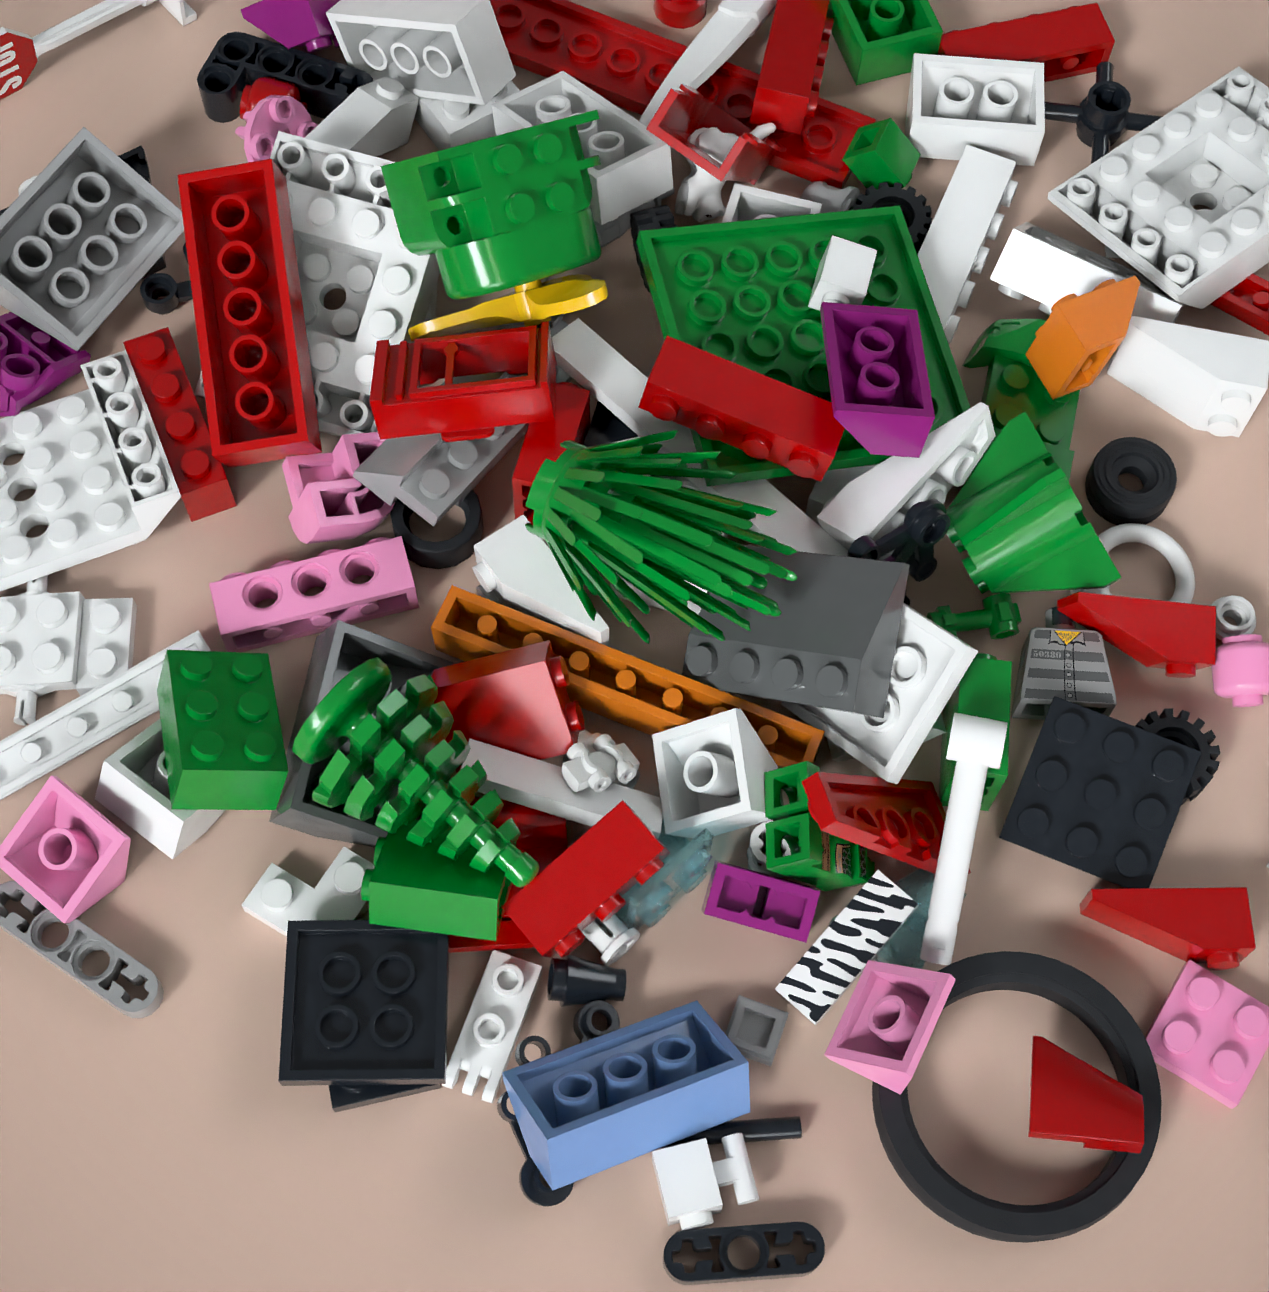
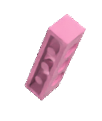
[209,536,419,652]

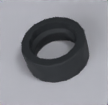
[390,489,484,569]

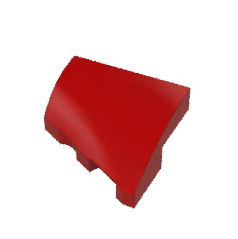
[1028,1036,1144,1153]

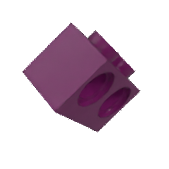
[701,860,821,943]

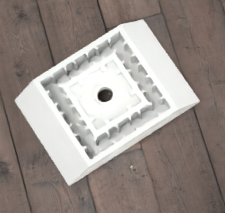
[1047,66,1269,309]
[194,131,440,437]

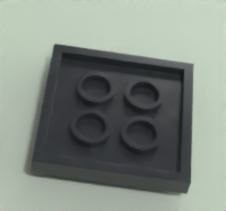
[999,696,1201,888]
[278,920,450,1086]

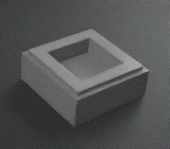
[725,995,789,1066]

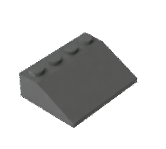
[682,545,910,718]
[269,620,456,847]

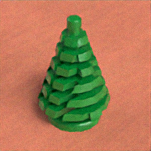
[292,657,539,888]

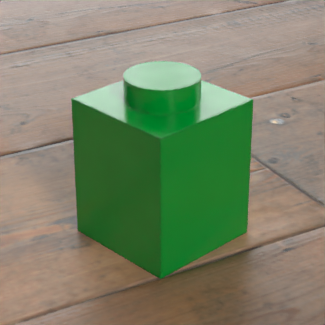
[842,118,921,190]

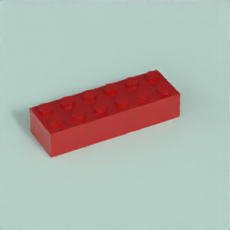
[177,159,322,468]

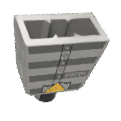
[1011,607,1117,720]

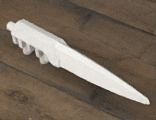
[639,0,777,126]

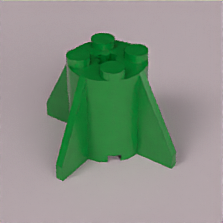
[946,411,1122,594]

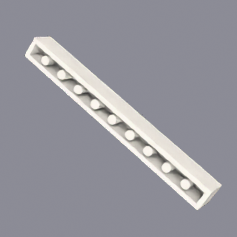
[806,145,1019,526]

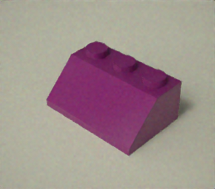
[820,302,935,458]

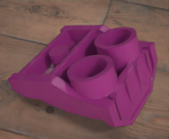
[0,312,91,417]

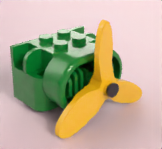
[380,110,608,341]

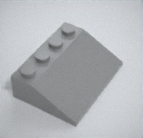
[0,127,184,351]

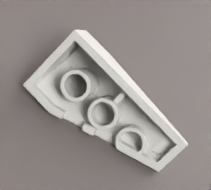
[817,402,996,561]

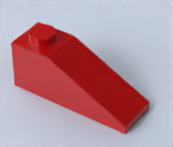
[1057,592,1216,678]
[1079,887,1256,970]

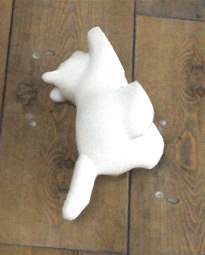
[675,123,776,222]

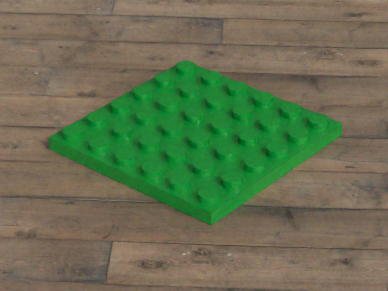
[636,206,971,487]

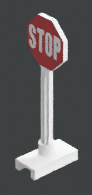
[0,0,197,100]

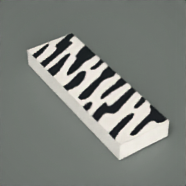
[775,870,919,1025]

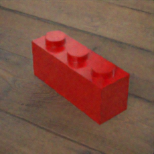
[502,800,670,958]

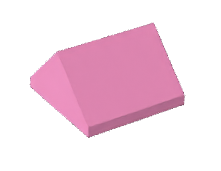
[0,775,131,924]
[824,960,956,1095]

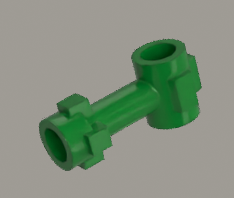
[927,593,1022,639]

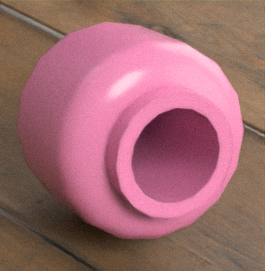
[1211,634,1269,707]

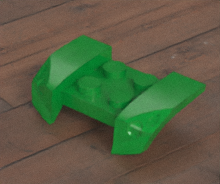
[962,319,1080,481]

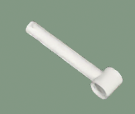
[920,713,1008,965]

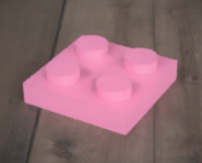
[1144,959,1269,1109]

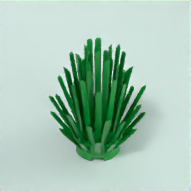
[525,430,797,644]

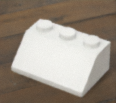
[905,53,1045,166]

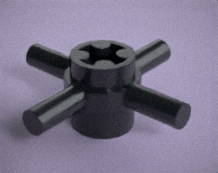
[1044,62,1163,164]

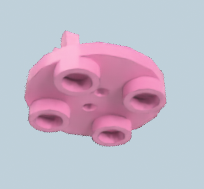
[235,95,318,163]

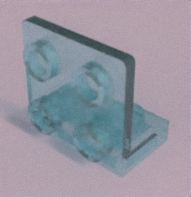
[615,819,714,930]

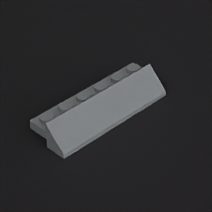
[353,314,573,527]

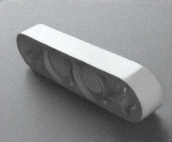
[0,881,164,1018]

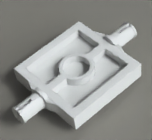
[0,575,85,726]

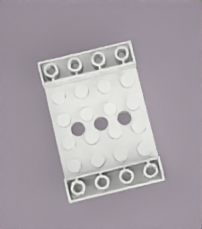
[0,350,181,592]

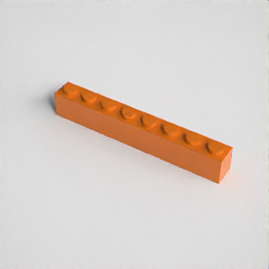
[431,585,825,769]

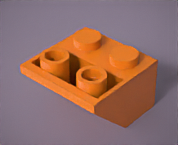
[1025,275,1140,400]

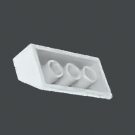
[990,222,1184,323]

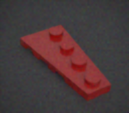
[802,772,971,874]

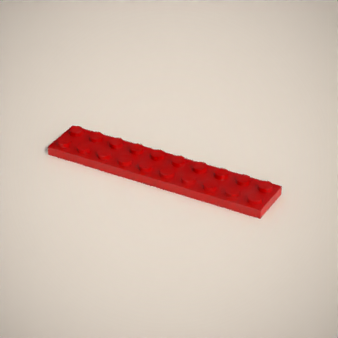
[490,0,876,189]

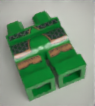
[764,761,875,892]

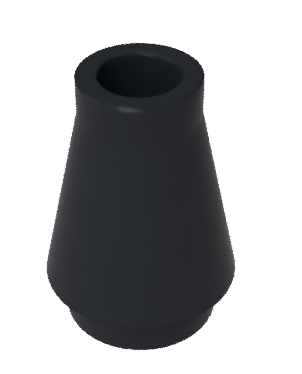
[547,955,626,1007]

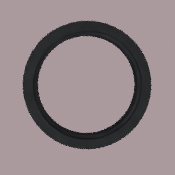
[872,951,1162,1243]

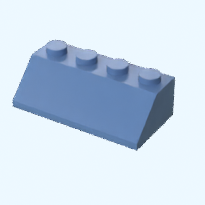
[502,1000,750,1191]

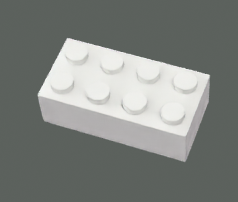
[326,0,516,105]
[491,71,673,225]

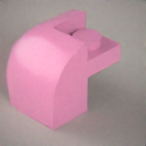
[282,432,395,544]

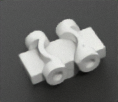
[562,734,640,792]

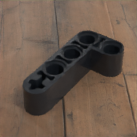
[197,32,373,123]

